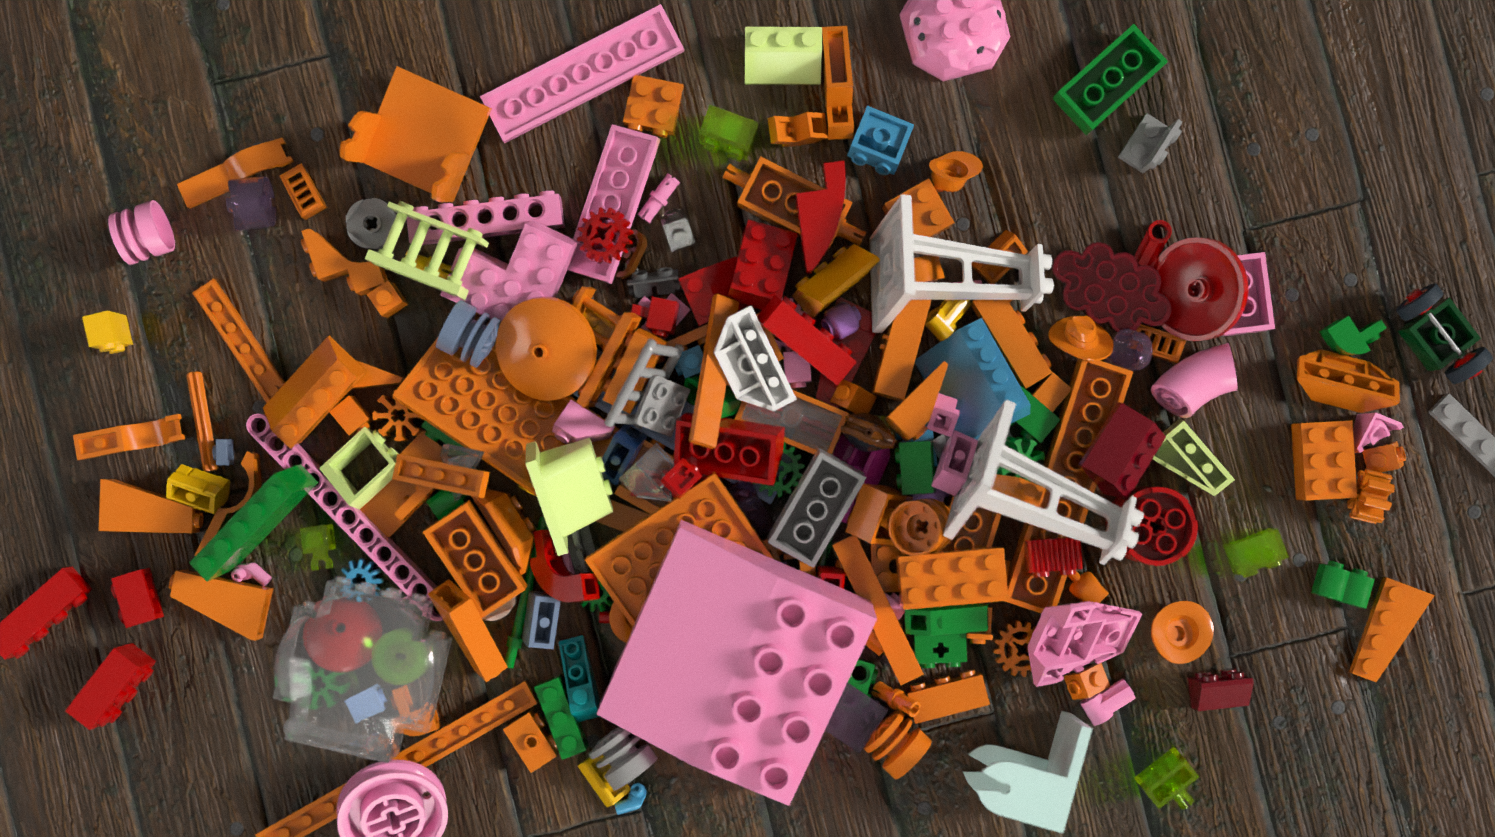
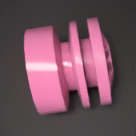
[108,200,175,265]

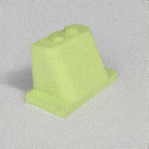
[526,438,613,556]

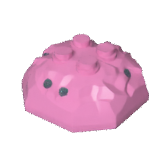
[899,0,1011,81]

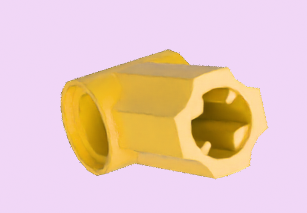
[925,300,972,341]

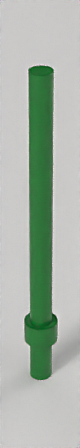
[505,516,548,668]

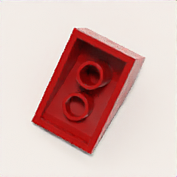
[679,256,748,327]

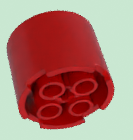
[1105,486,1198,566]

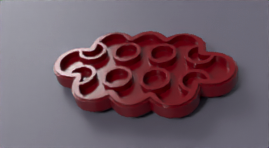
[1052,242,1172,334]

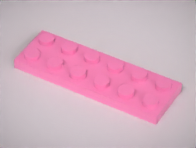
[567,124,660,284]

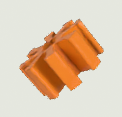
[373,390,424,442]
[1347,469,1395,524]

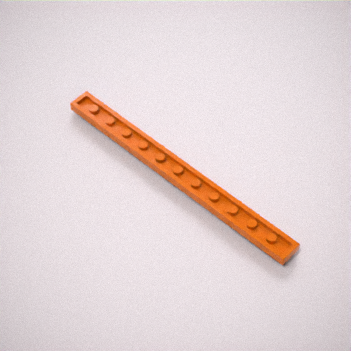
[255,680,538,837]

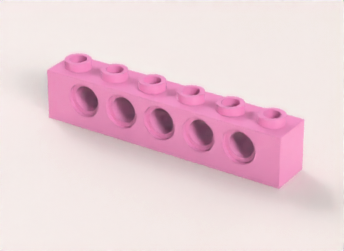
[407,191,565,245]

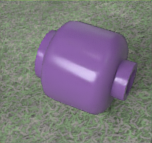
[821,302,861,340]

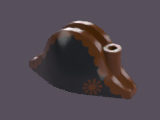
[841,413,896,452]

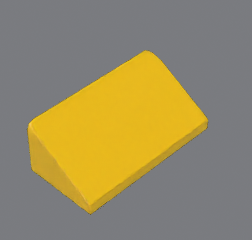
[578,754,631,807]

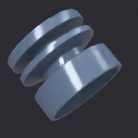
[436,300,501,368]

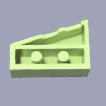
[1153,419,1235,496]

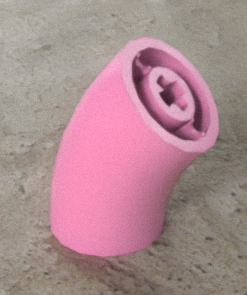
[1151,343,1237,418]

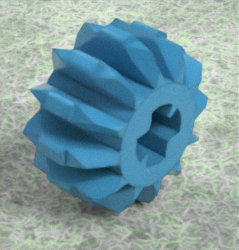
[338,558,384,602]

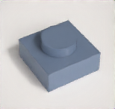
[212,439,234,465]

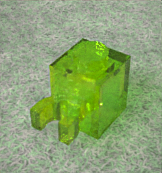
[300,524,336,571]

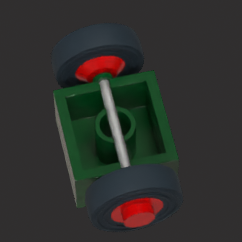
[1396,283,1493,384]

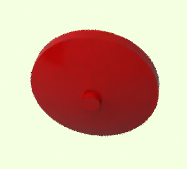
[1153,237,1248,341]

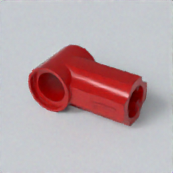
[1134,220,1172,267]

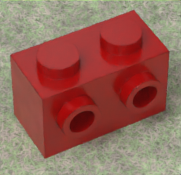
[111,568,164,628]

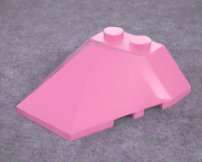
[1028,601,1142,687]

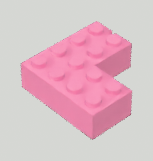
[440,220,579,321]

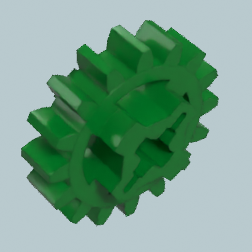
[752,442,805,497]

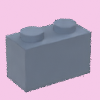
[522,590,560,649]

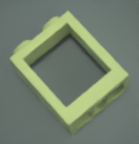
[319,427,398,510]

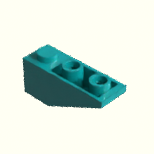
[559,635,601,722]

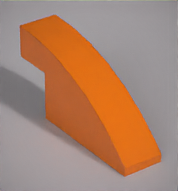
[822,26,854,140]

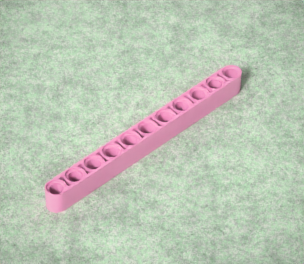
[246,414,443,621]

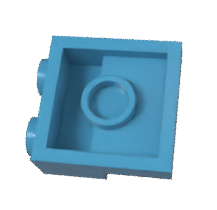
[847,106,914,175]

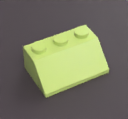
[745,27,822,85]

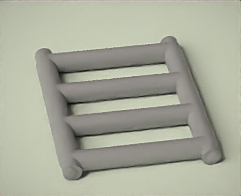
[604,338,684,429]

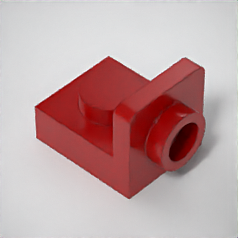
[660,458,702,500]

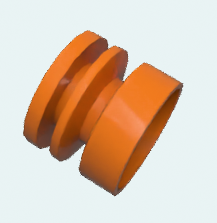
[888,498,952,556]
[863,709,932,780]

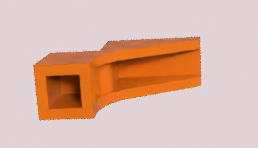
[301,229,388,296]

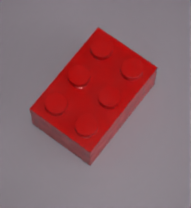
[727,219,798,310]
[65,643,156,730]

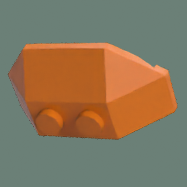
[1297,349,1400,413]
[471,488,537,575]

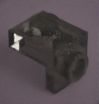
[659,208,695,252]

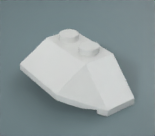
[714,305,796,411]

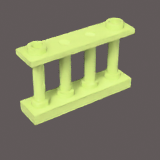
[365,201,489,300]

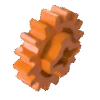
[992,620,1036,677]

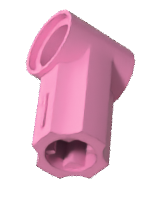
[1080,679,1136,726]

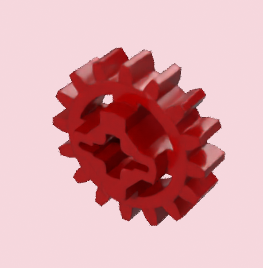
[577,207,634,264]

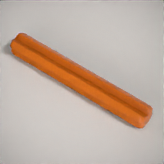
[186,371,218,472]

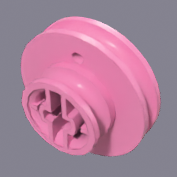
[337,760,448,837]

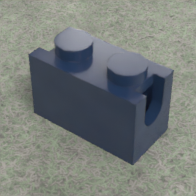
[602,424,648,486]

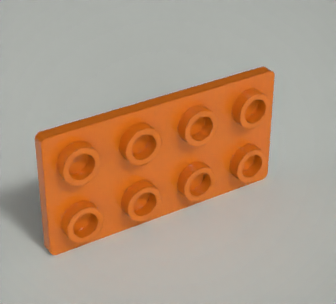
[360,431,460,537]

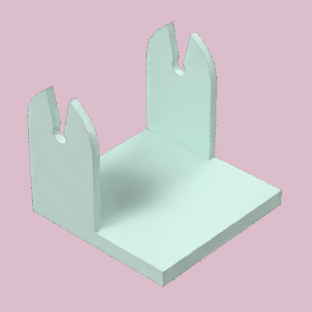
[963,711,1092,833]

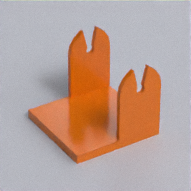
[340,66,492,202]

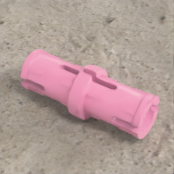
[637,173,680,224]

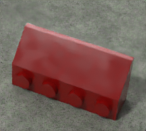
[674,412,785,486]

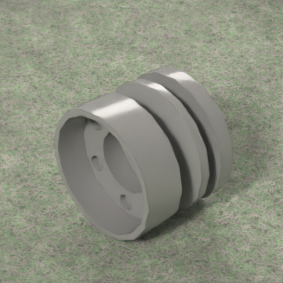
[588,727,658,790]

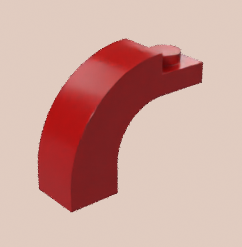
[529,530,600,602]

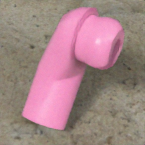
[231,562,272,587]

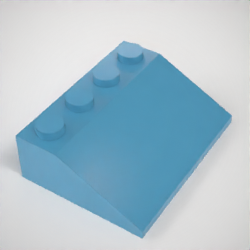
[915,318,1030,440]

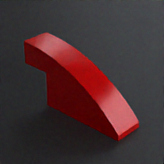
[795,161,846,274]

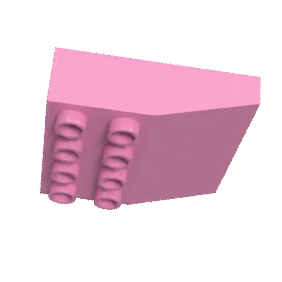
[597,520,877,806]

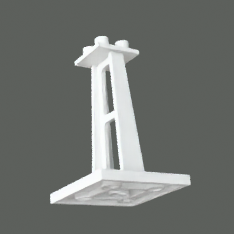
[869,194,1054,333]
[942,400,1143,565]

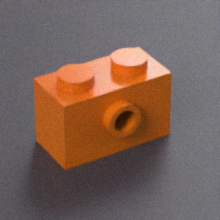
[503,709,559,773]

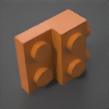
[623,75,684,138]

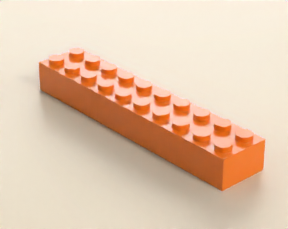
[1005,358,1133,613]

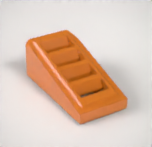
[280,163,328,220]
[1126,324,1186,364]

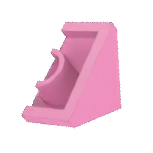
[1353,413,1404,453]

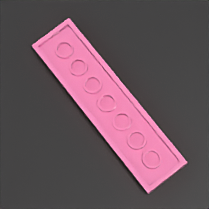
[480,4,684,143]

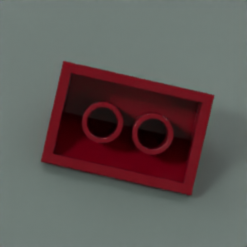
[1078,402,1166,500]

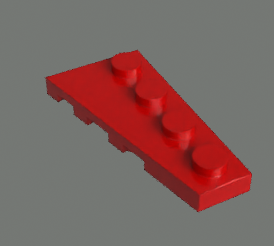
[815,297,876,409]

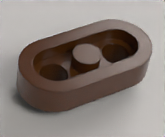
[615,229,647,279]

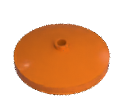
[496,296,597,400]

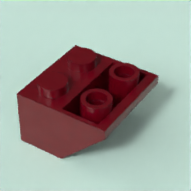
[1187,668,1254,711]

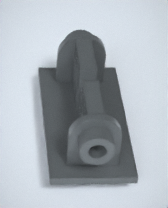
[627,267,680,298]
[568,525,596,574]

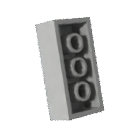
[767,448,866,568]

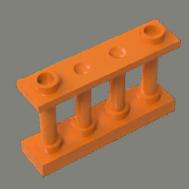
[572,286,642,408]

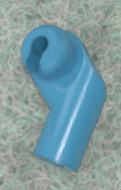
[614,783,646,815]

